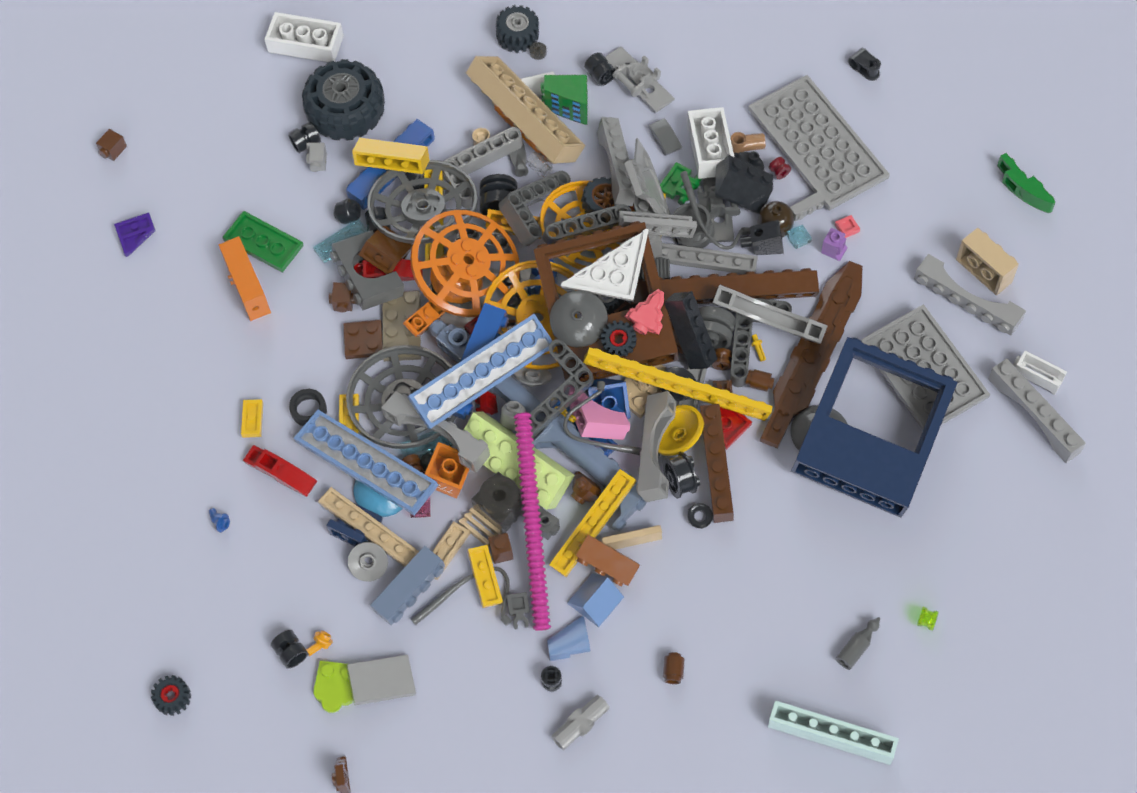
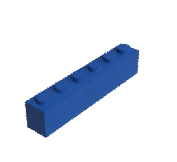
[346,119,435,210]
[452,303,509,420]

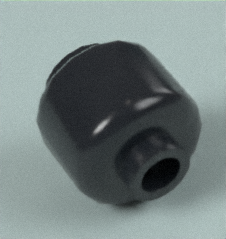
[334,198,361,224]

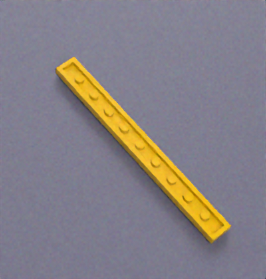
[583,348,773,421]

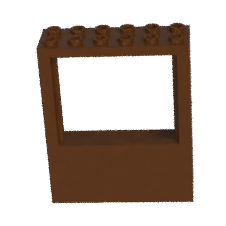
[533,221,678,382]

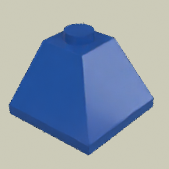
[587,378,631,419]

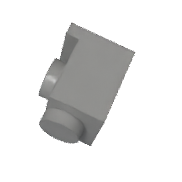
[306,143,327,172]

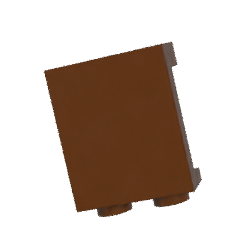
[359,226,413,274]

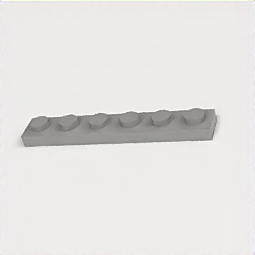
[654,243,758,274]

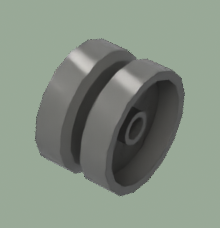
[672,203,715,248]
[699,306,736,350]

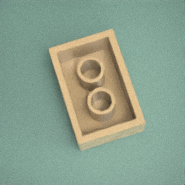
[956,228,1019,296]

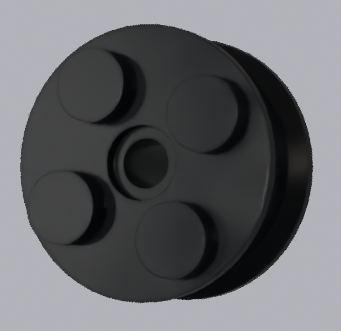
[662,452,700,499]

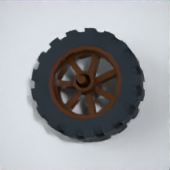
[581,177,630,223]

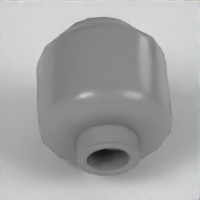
[500,401,526,431]

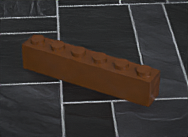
[700,404,734,523]

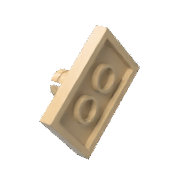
[624,365,667,419]

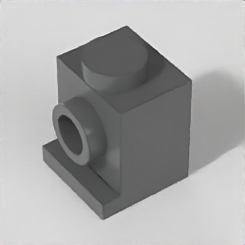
[538,505,560,540]

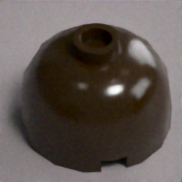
[757,201,794,237]

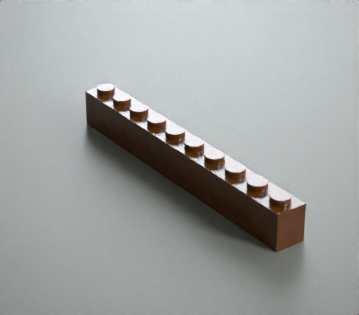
[630,268,819,308]

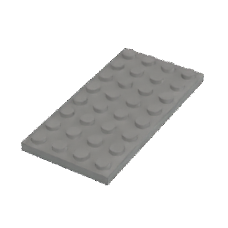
[748,75,890,211]

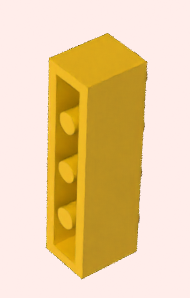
[352,138,430,174]

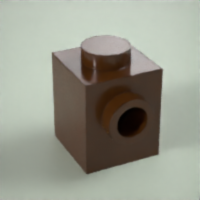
[329,282,356,313]

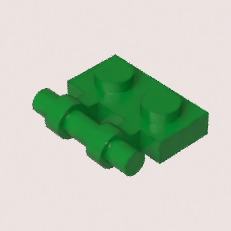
[660,162,702,205]

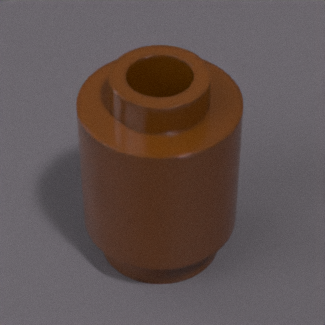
[745,369,775,392]
[663,652,685,685]

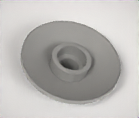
[514,367,552,387]
[348,542,388,582]

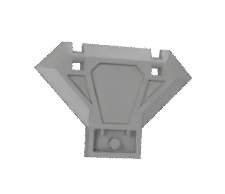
[624,138,673,238]

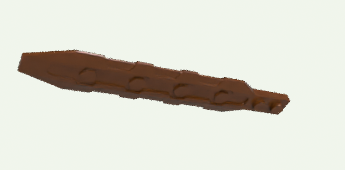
[760,261,863,449]

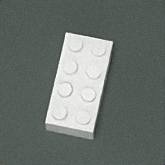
[265,12,344,62]
[687,107,734,179]

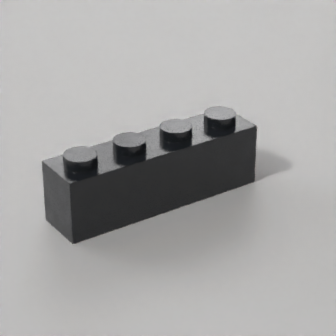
[664,291,717,369]

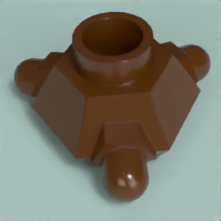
[571,471,602,505]

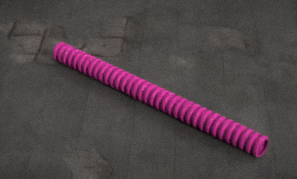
[514,413,551,631]

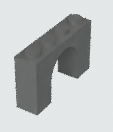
[330,230,404,310]

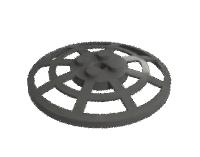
[367,160,477,244]
[346,345,456,449]

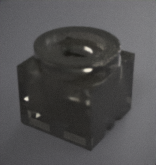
[472,472,524,534]

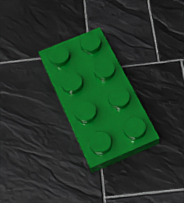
[222,211,304,273]

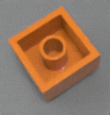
[425,442,469,499]

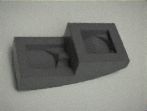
[649,118,682,156]

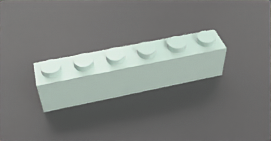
[768,701,899,765]

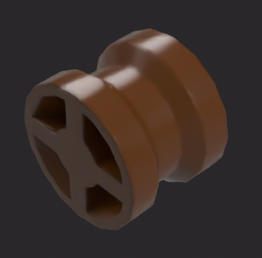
[712,348,732,371]

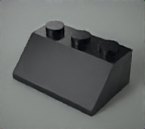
[715,155,773,214]

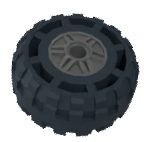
[302,59,385,141]

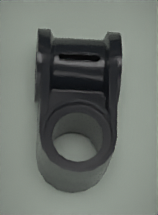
[848,48,881,81]

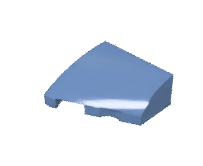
[547,616,591,661]

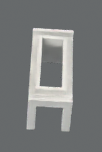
[1013,351,1067,395]

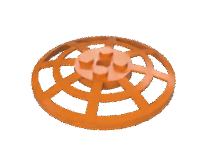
[410,210,520,317]

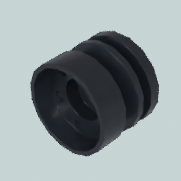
[480,174,518,216]

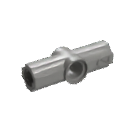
[551,694,610,750]

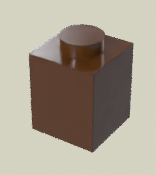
[96,128,127,161]
[488,532,513,564]

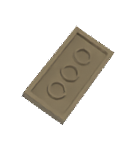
[383,291,421,362]

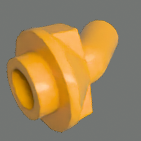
[306,631,333,657]

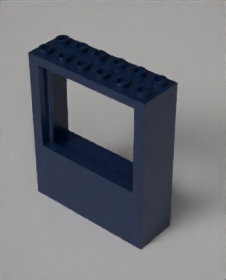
[791,337,958,518]

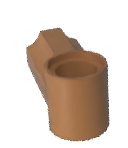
[730,132,766,153]

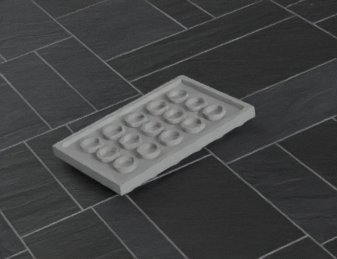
[861,304,990,430]

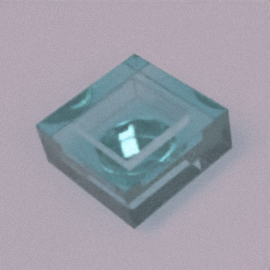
[786,225,812,249]

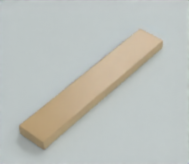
[318,487,419,567]

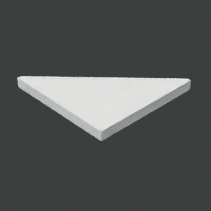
[561,229,649,301]

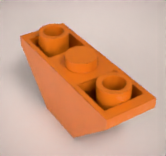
[403,293,449,337]

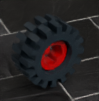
[601,320,637,358]
[151,675,191,716]

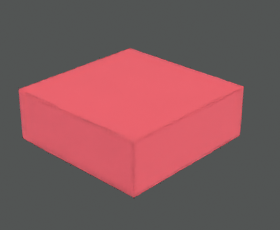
[835,215,860,238]

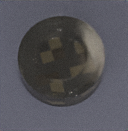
[529,42,547,60]

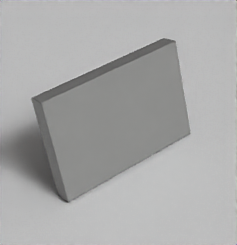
[347,655,416,706]

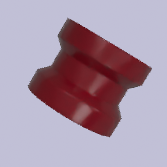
[768,157,791,180]

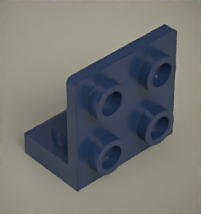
[326,502,383,547]

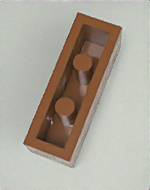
[575,533,640,587]

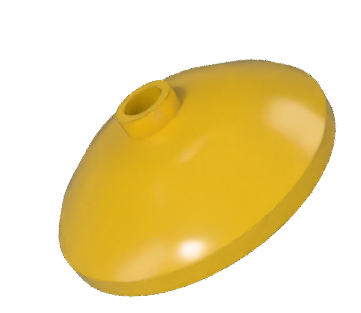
[658,405,704,456]

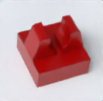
[475,391,498,415]

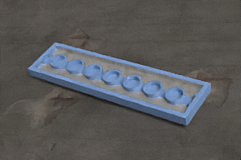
[407,314,552,430]
[294,410,439,516]

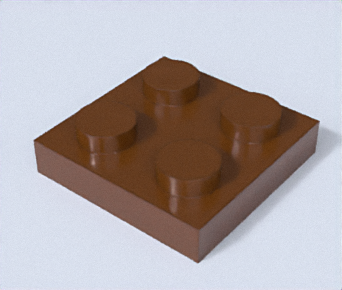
[344,320,383,360]

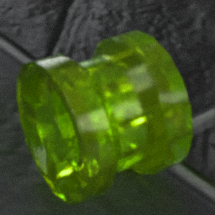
[917,607,939,631]

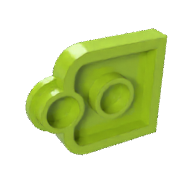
[314,660,353,713]

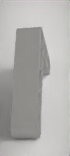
[443,127,523,208]

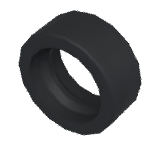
[289,388,327,426]

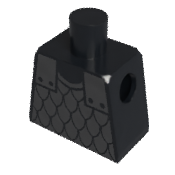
[740,220,784,255]

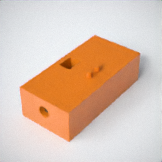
[218,237,271,321]

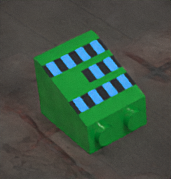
[541,75,588,125]

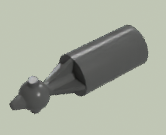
[836,617,880,670]

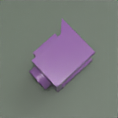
[821,228,848,261]

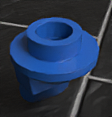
[209,508,230,533]

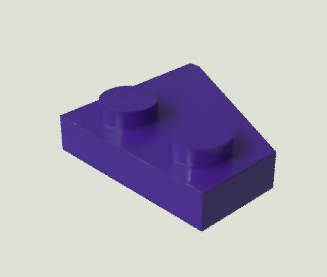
[114,212,156,257]

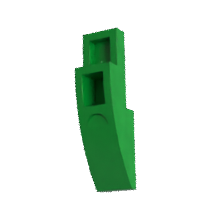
[997,153,1056,213]

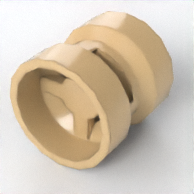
[472,128,490,145]

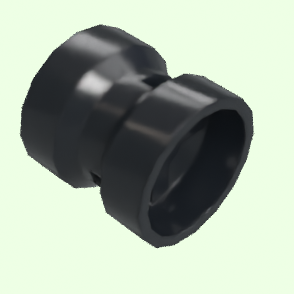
[541,666,562,692]

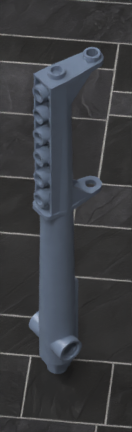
[429,319,647,531]

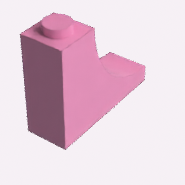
[568,387,630,440]

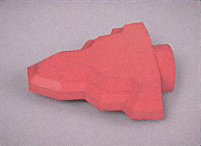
[625,289,664,335]

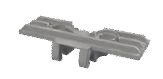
[605,47,675,113]

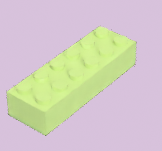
[464,412,575,510]

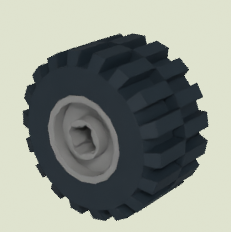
[496,5,539,53]

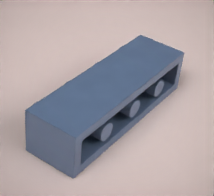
[370,546,445,625]

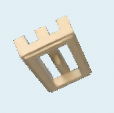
[458,508,501,547]

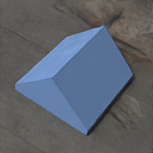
[567,573,624,627]

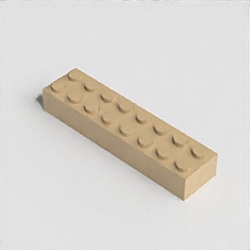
[466,56,586,164]

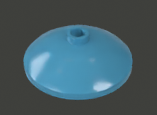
[353,480,403,517]

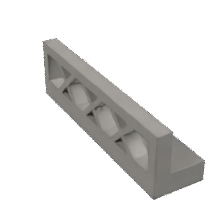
[618,211,697,238]

